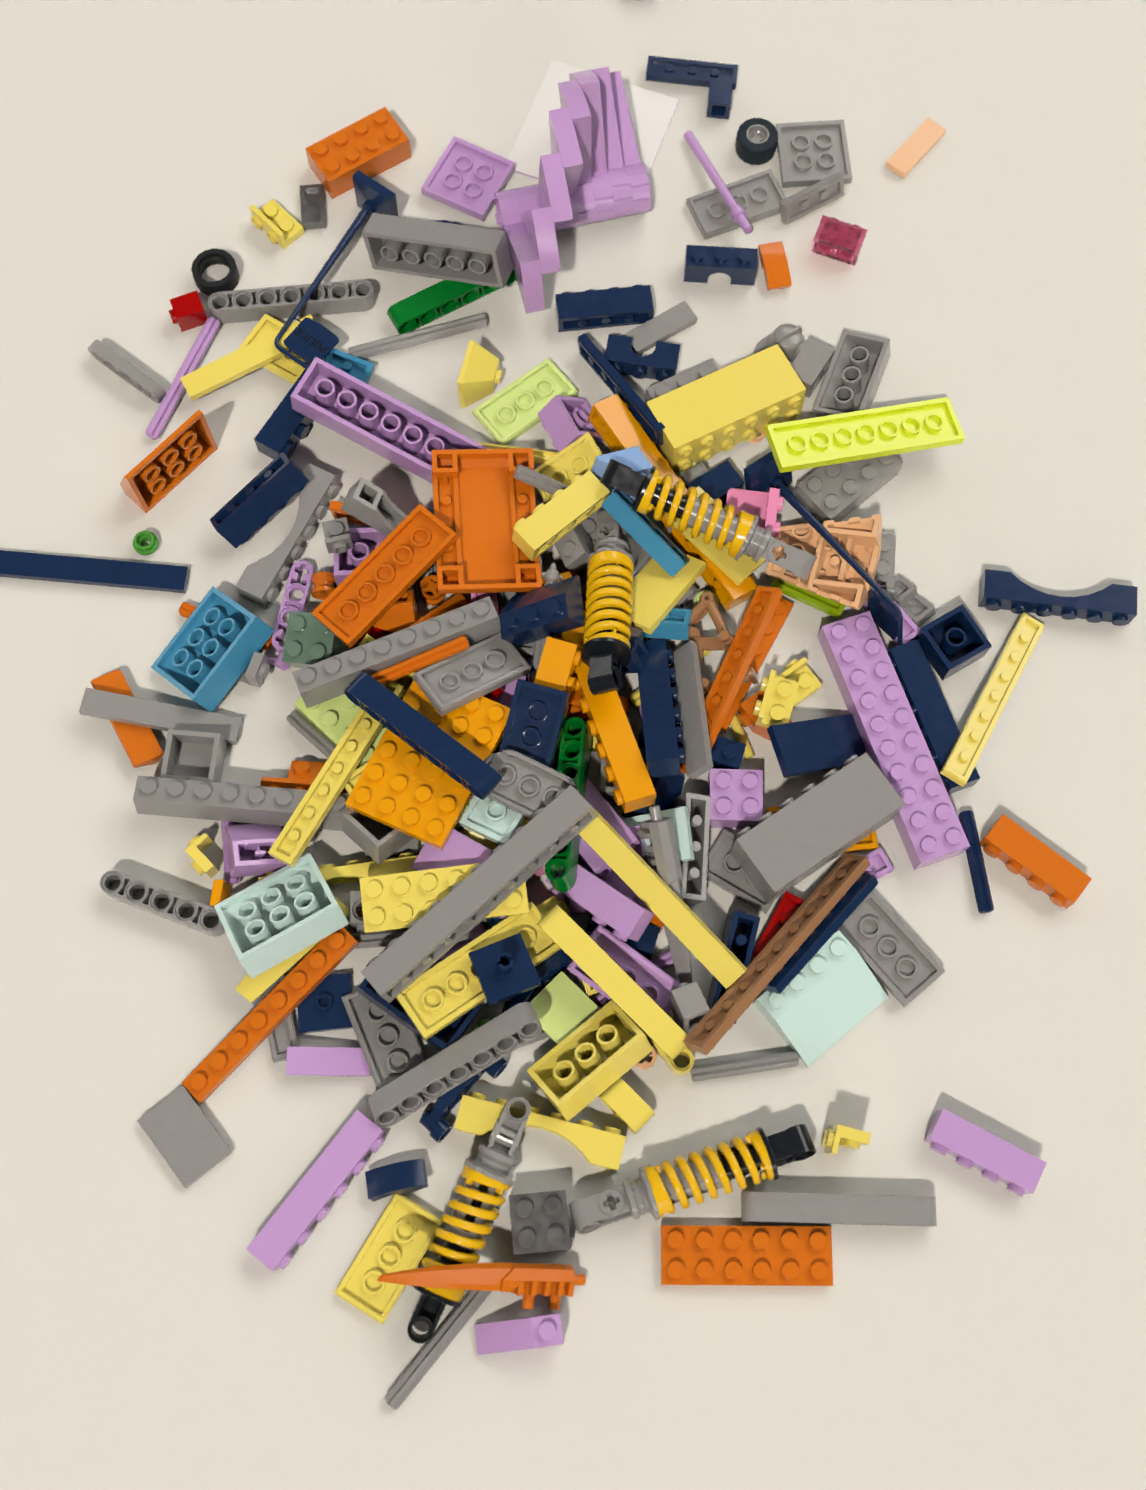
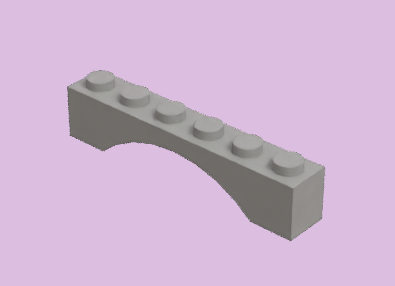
[235,463,339,608]
[341,477,436,564]

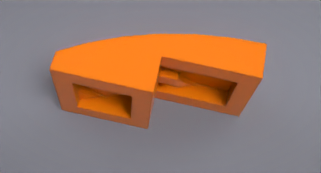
[758,241,792,291]

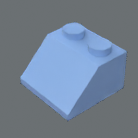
[591,446,652,503]

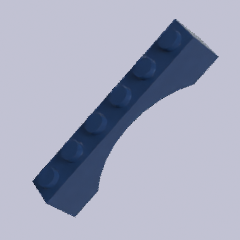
[978,569,1138,626]

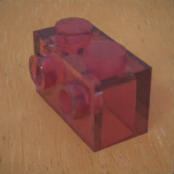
[811,215,868,266]

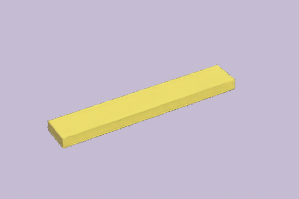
[180,314,313,401]

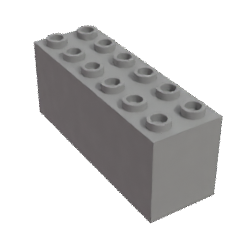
[730,752,905,904]

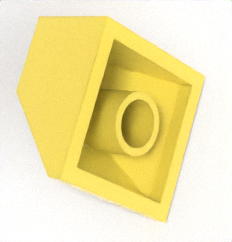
[457,340,503,408]

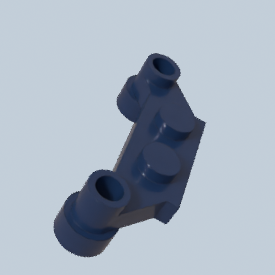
[419,1058,509,1143]

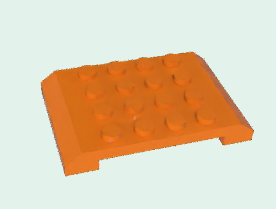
[431,448,542,594]

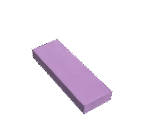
[286,1046,370,1077]

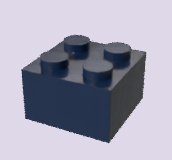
[914,604,992,681]

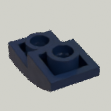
[365,1159,428,1201]

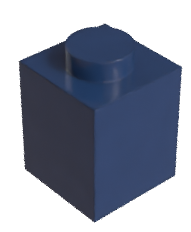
[706,79,733,119]

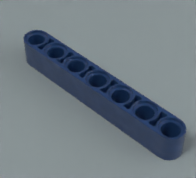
[344,671,502,800]

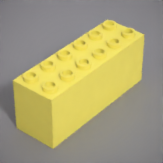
[646,344,806,472]

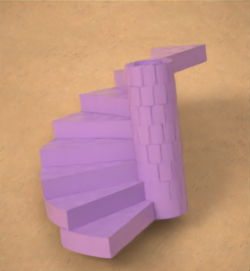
[493,66,652,314]

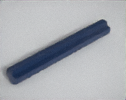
[958,810,994,914]

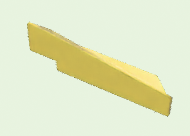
[235,897,350,1002]

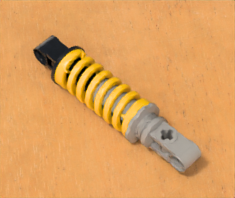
[600,459,817,580]
[581,509,635,696]
[407,1096,531,1344]
[569,1124,816,1234]

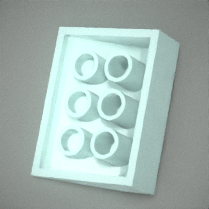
[214,853,349,979]
[753,930,888,1067]

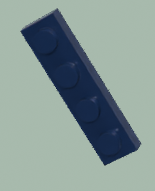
[646,55,738,90]

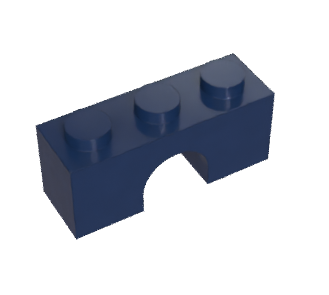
[684,245,758,286]
[605,334,680,382]

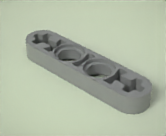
[87,339,166,403]

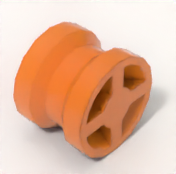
[311,571,336,600]
[419,575,446,606]

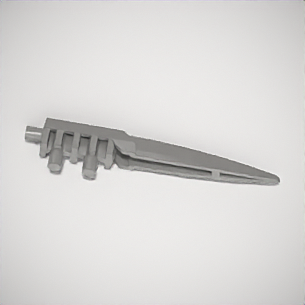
[637,805,692,984]

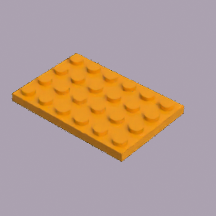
[345,670,510,850]

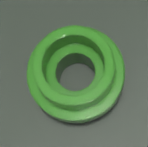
[133,531,159,555]

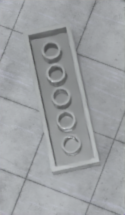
[362,213,513,288]

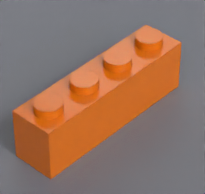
[980,814,1092,909]

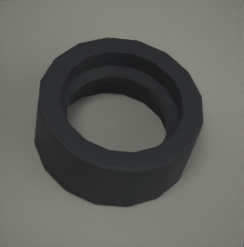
[191,248,240,296]

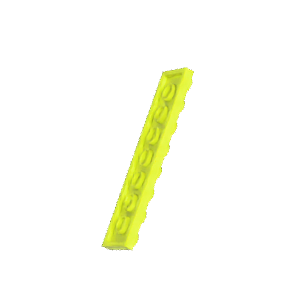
[764,397,965,473]

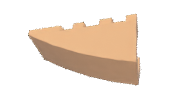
[766,514,882,610]

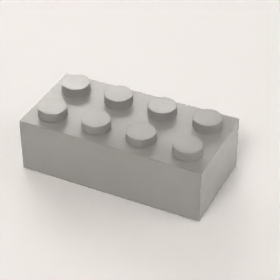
[794,454,903,524]

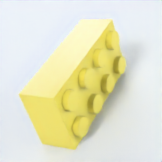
[526,1000,653,1122]

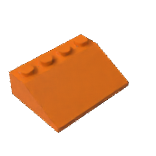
[120,410,218,513]

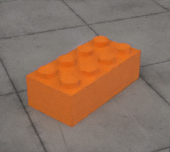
[305,107,411,199]

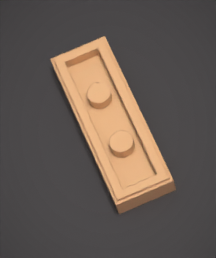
[886,118,946,179]

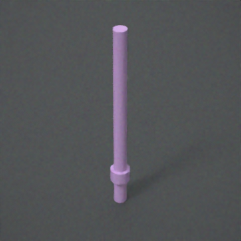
[684,131,753,234]

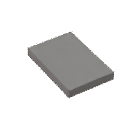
[707,828,774,914]
[137,1085,233,1188]

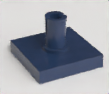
[468,933,541,1006]

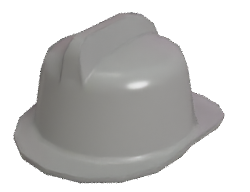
[754,324,807,362]

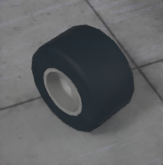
[735,118,778,165]

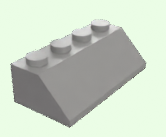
[813,329,890,417]

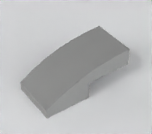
[883,575,936,627]

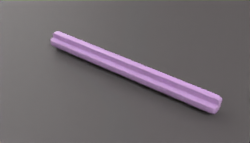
[145,316,221,440]

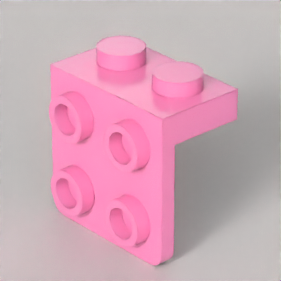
[726,488,784,537]

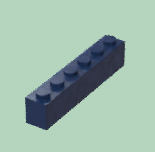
[638,639,685,778]
[888,639,980,794]

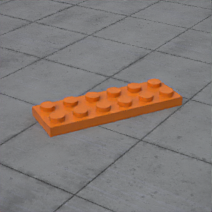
[312,504,458,648]
[660,1225,833,1286]

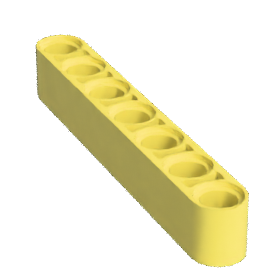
[537,904,688,1060]

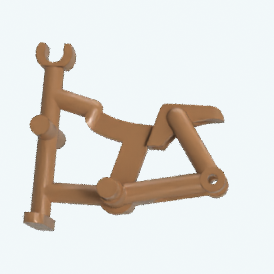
[673,592,759,707]

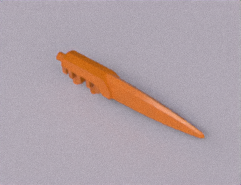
[377,1263,586,1310]

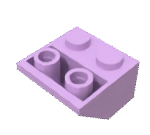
[225,824,287,877]

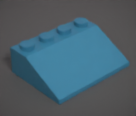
[151,586,274,712]

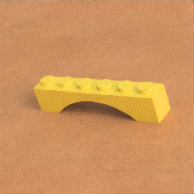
[258,853,418,886]
[454,1092,626,1172]

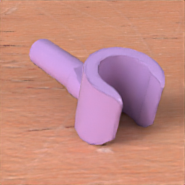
[266,651,290,670]

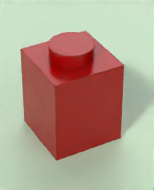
[168,290,207,332]

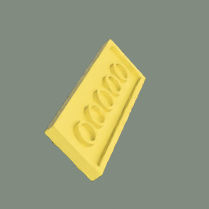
[359,863,530,933]
[396,901,561,1040]

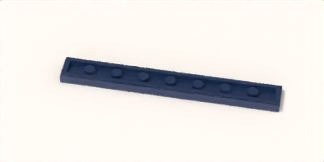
[0,550,190,593]

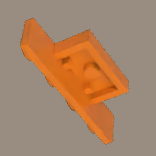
[260,761,348,794]

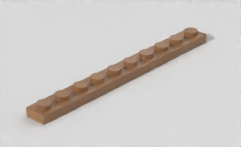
[683,853,870,1055]

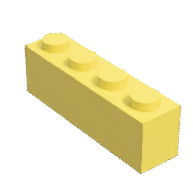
[512,470,610,561]

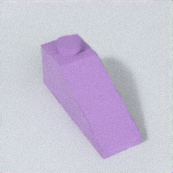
[474,1312,564,1355]

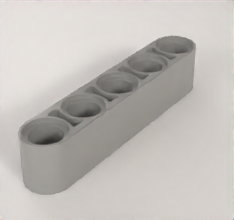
[100,870,225,937]

